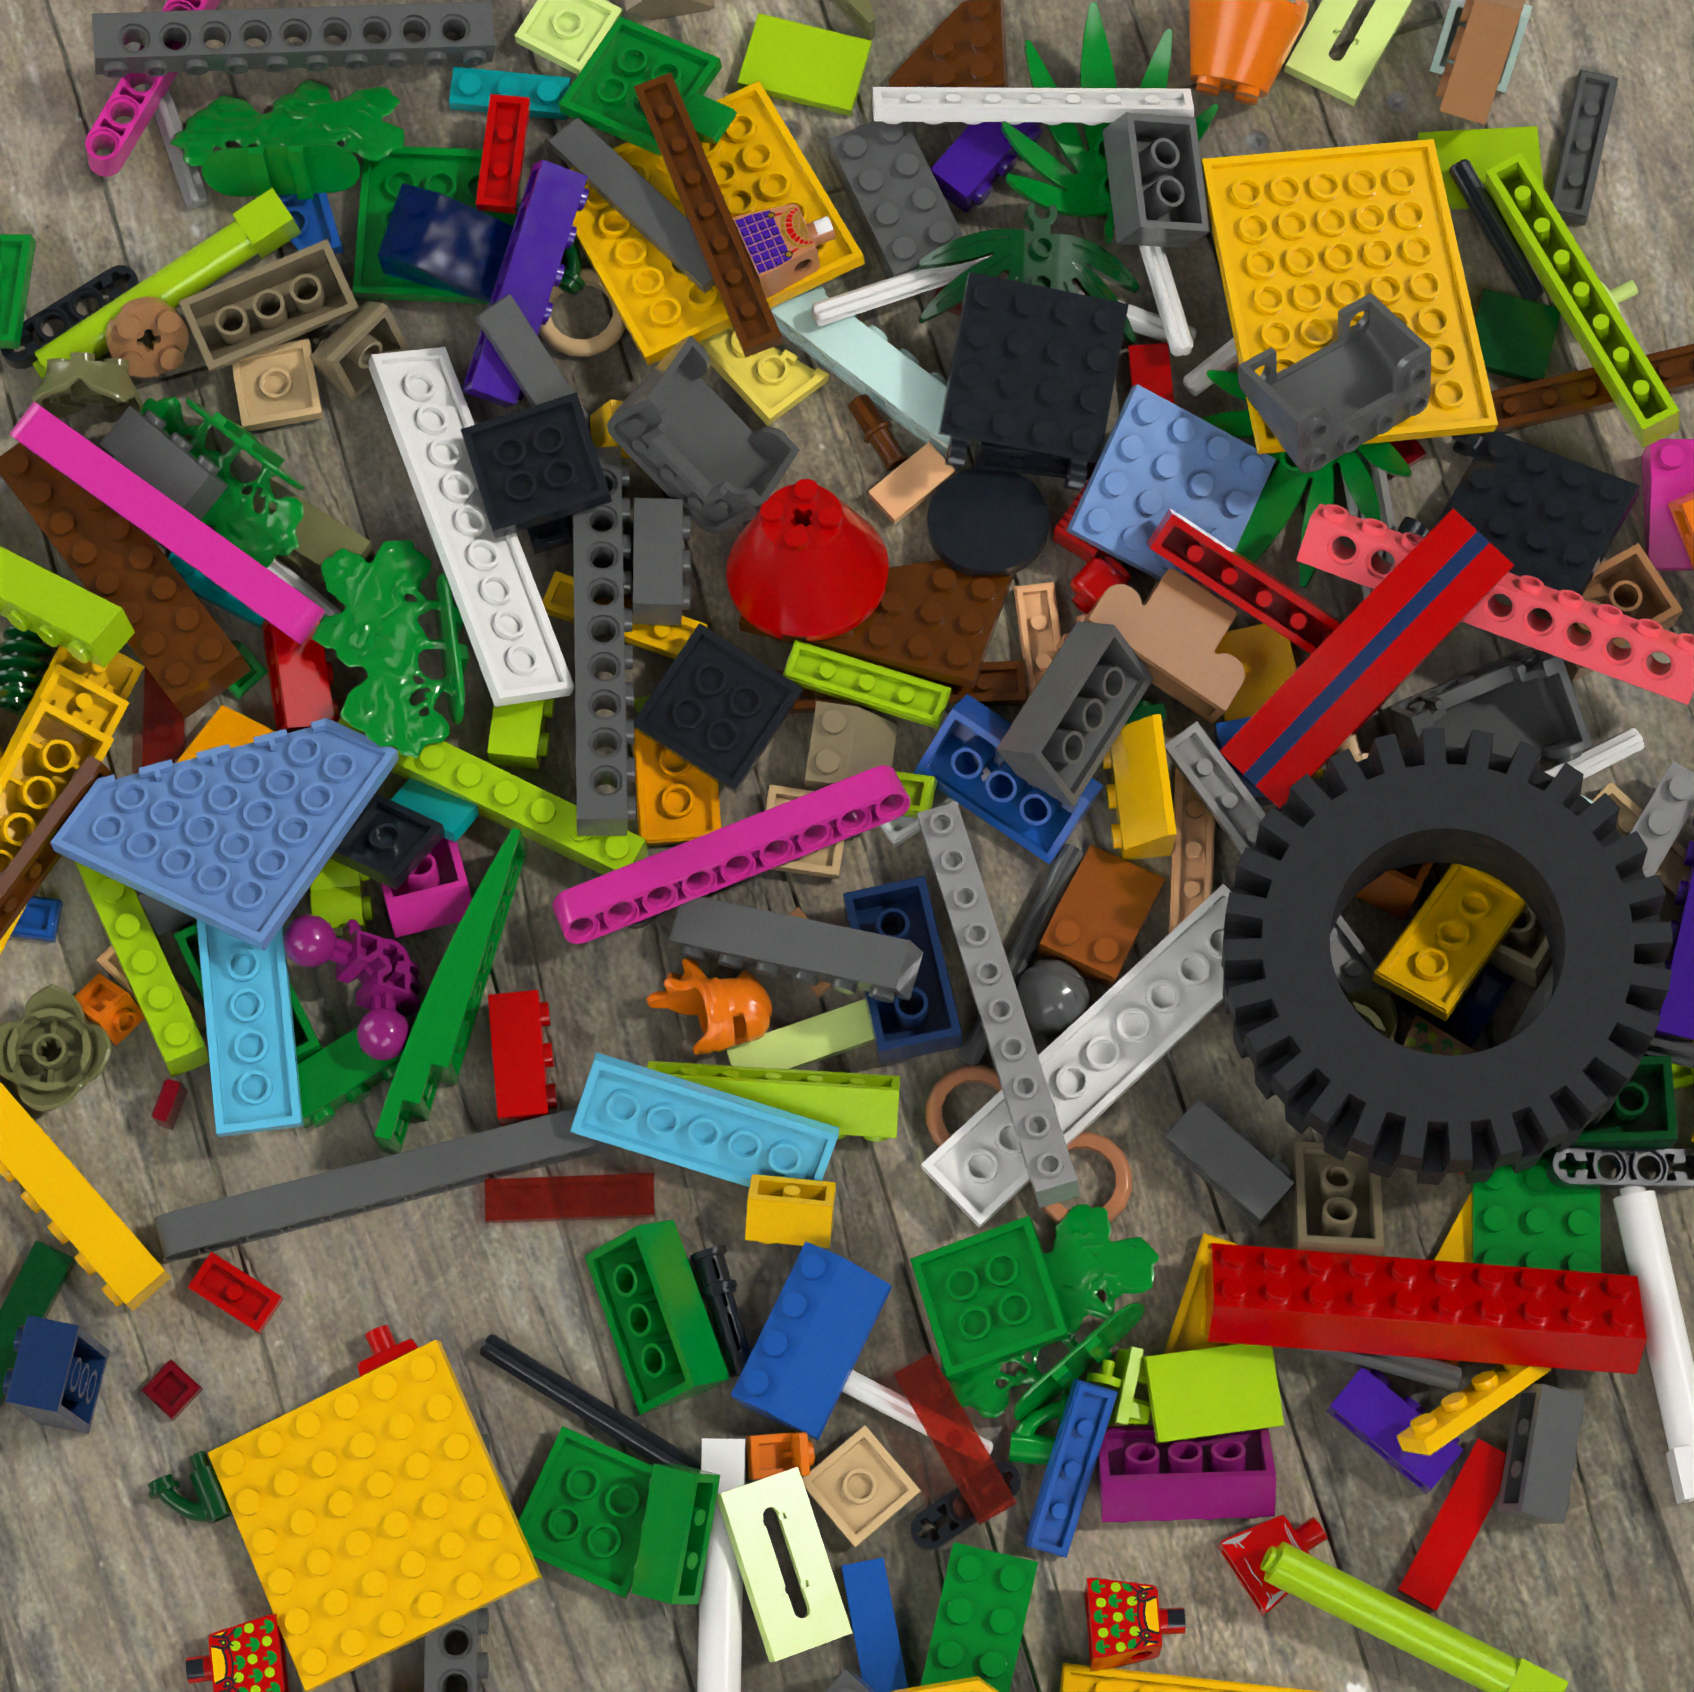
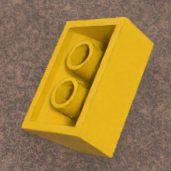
[1102,714,1177,860]

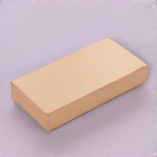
[868,442,956,525]

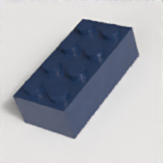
[843,876,962,1064]
[2,1315,110,1434]

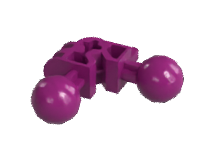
[283,914,420,1061]

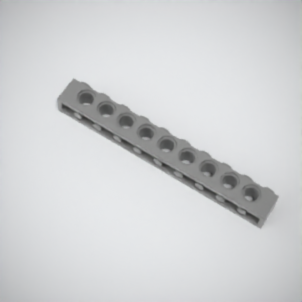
[917,801,1080,1208]

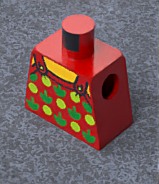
[1084,1578,1186,1671]
[186,1614,290,1692]

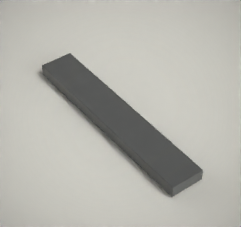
[548,117,715,293]

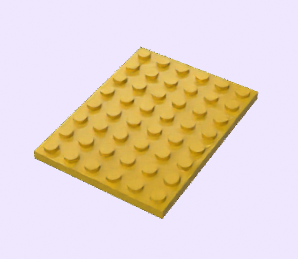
[1201,139,1498,454]

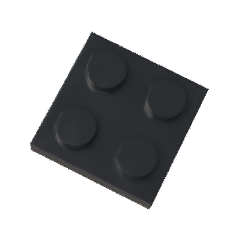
[330,793,445,890]

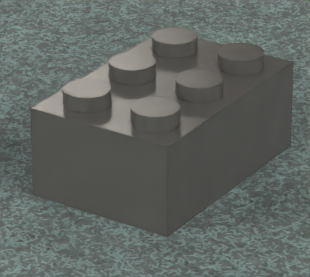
[1102,112,1210,248]

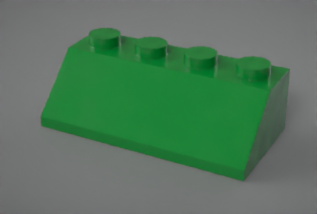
[585,1219,730,1415]

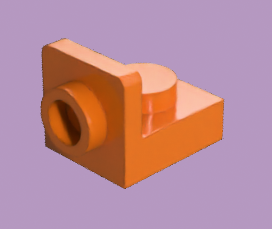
[74,973,144,1045]

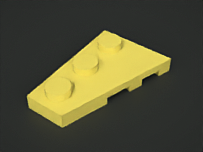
[698,327,830,426]

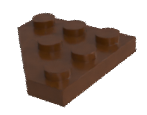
[889,0,1008,88]

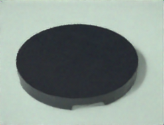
[927,468,1049,577]

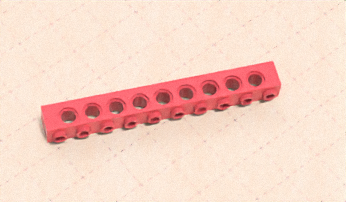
[1296,504,1694,705]

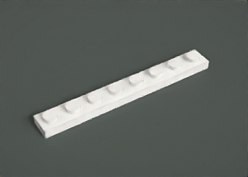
[872,87,1195,125]

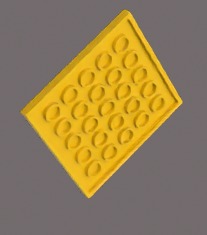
[570,81,865,366]
[208,1340,542,1692]

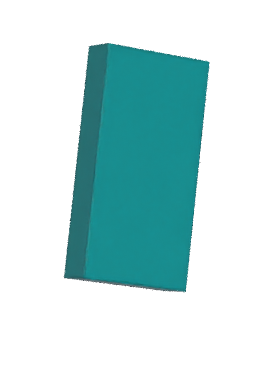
[391,778,479,843]

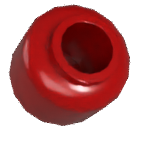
[1070,556,1131,614]

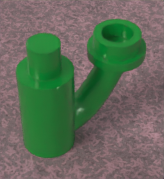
[1009,1392,1068,1466]

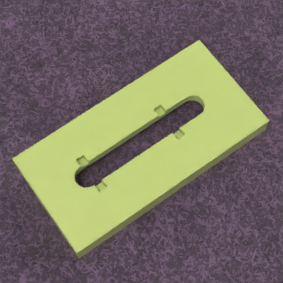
[1284,0,1413,106]
[717,1467,852,1662]

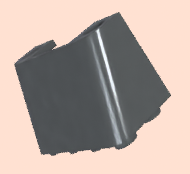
[1238,293,1431,473]

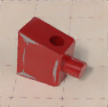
[1217,1514,1328,1616]

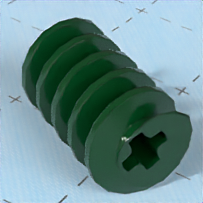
[0,625,53,715]

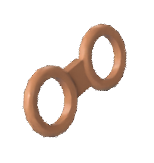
[925,1065,1132,1224]

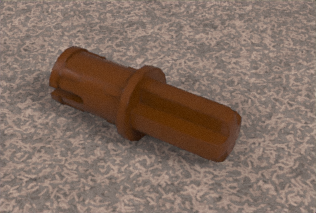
[848,394,909,471]

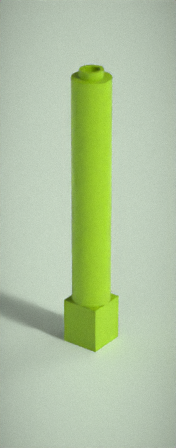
[32,188,301,380]
[1260,1542,1569,1692]

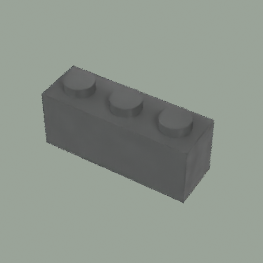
[100,406,228,521]
[632,498,691,625]
[1162,1098,1294,1227]
[1497,1384,1585,1524]

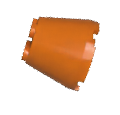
[1189,0,1309,105]

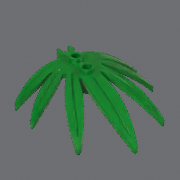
[1001,1,1229,244]
[1201,370,1412,588]

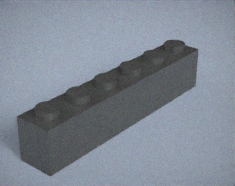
[669,897,924,1003]

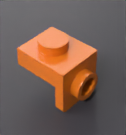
[746,1432,815,1479]

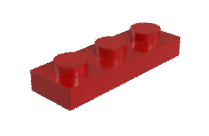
[476,94,531,214]

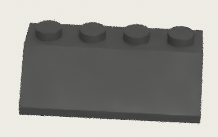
[997,621,1154,806]

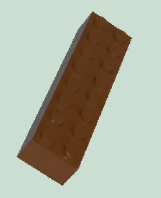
[0,415,251,719]

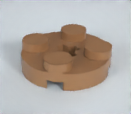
[106,297,189,378]

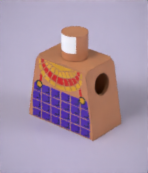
[733,204,836,298]

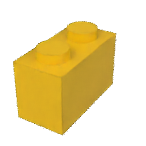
[745,1174,836,1248]

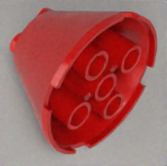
[726,479,889,641]

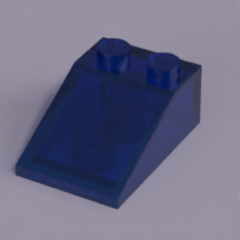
[378,183,513,302]

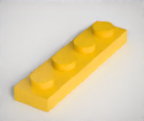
[542,571,708,659]
[1397,1364,1551,1456]

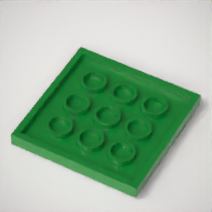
[353,146,523,304]

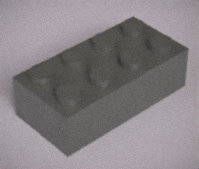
[829,121,963,279]

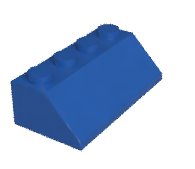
[913,694,1104,865]
[731,1242,892,1440]

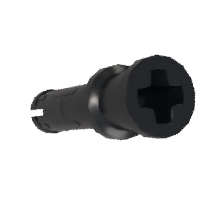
[690,1245,751,1378]

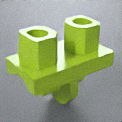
[1086,1346,1151,1427]

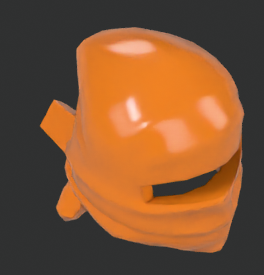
[646,958,772,1055]

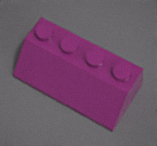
[1097,1425,1276,1523]

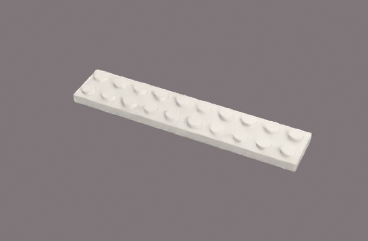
[368,347,575,707]
[921,884,1231,1228]

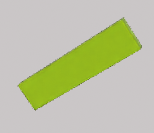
[783,640,952,730]

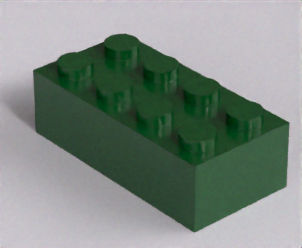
[1543,1055,1678,1154]

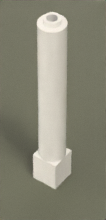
[1613,1186,1694,1504]
[697,1438,746,1692]

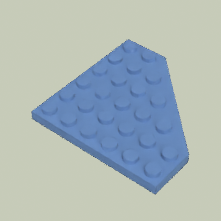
[50,718,399,951]

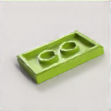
[737,13,872,116]
[1417,126,1544,210]
[1143,1344,1285,1444]

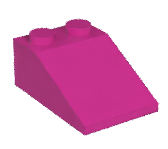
[1641,439,1694,571]
[381,838,472,938]

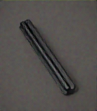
[1449,159,1544,301]

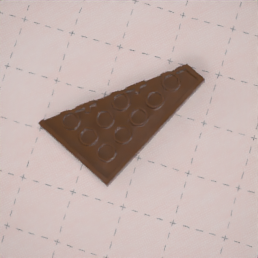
[739,559,1015,689]

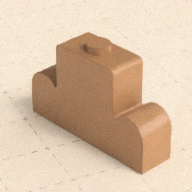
[1083,569,1245,724]

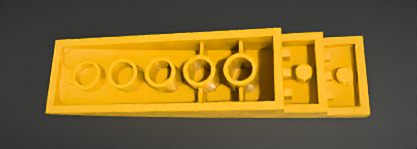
[0,646,145,954]

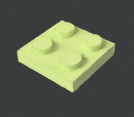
[514,0,623,75]

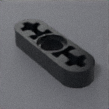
[911,1461,1021,1551]

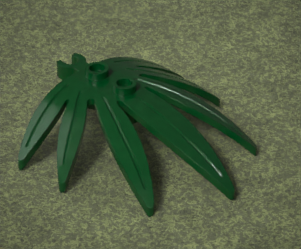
[917,202,1140,346]

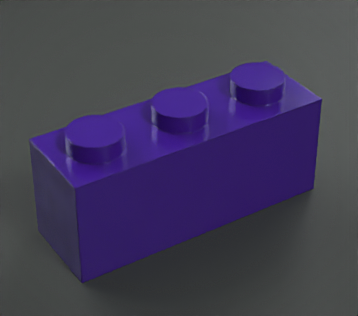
[931,87,1043,213]
[1326,1366,1464,1494]

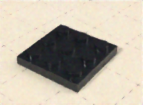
[460,392,612,539]
[634,623,803,794]

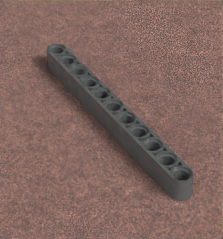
[154,1108,612,1262]

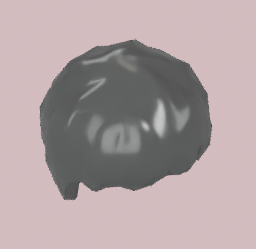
[1017,958,1091,1037]

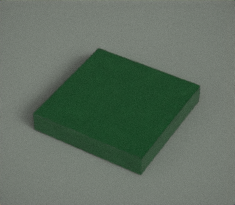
[1475,289,1561,382]

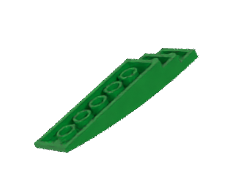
[374,828,527,1154]

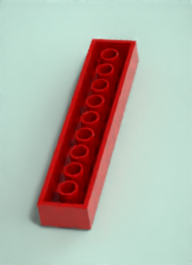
[1205,1243,1647,1374]

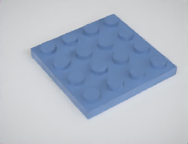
[1066,384,1276,596]

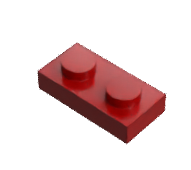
[188,1252,284,1334]

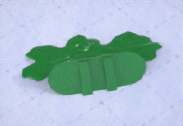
[170,79,404,200]
[112,396,306,568]
[312,540,469,758]
[940,1204,1159,1421]

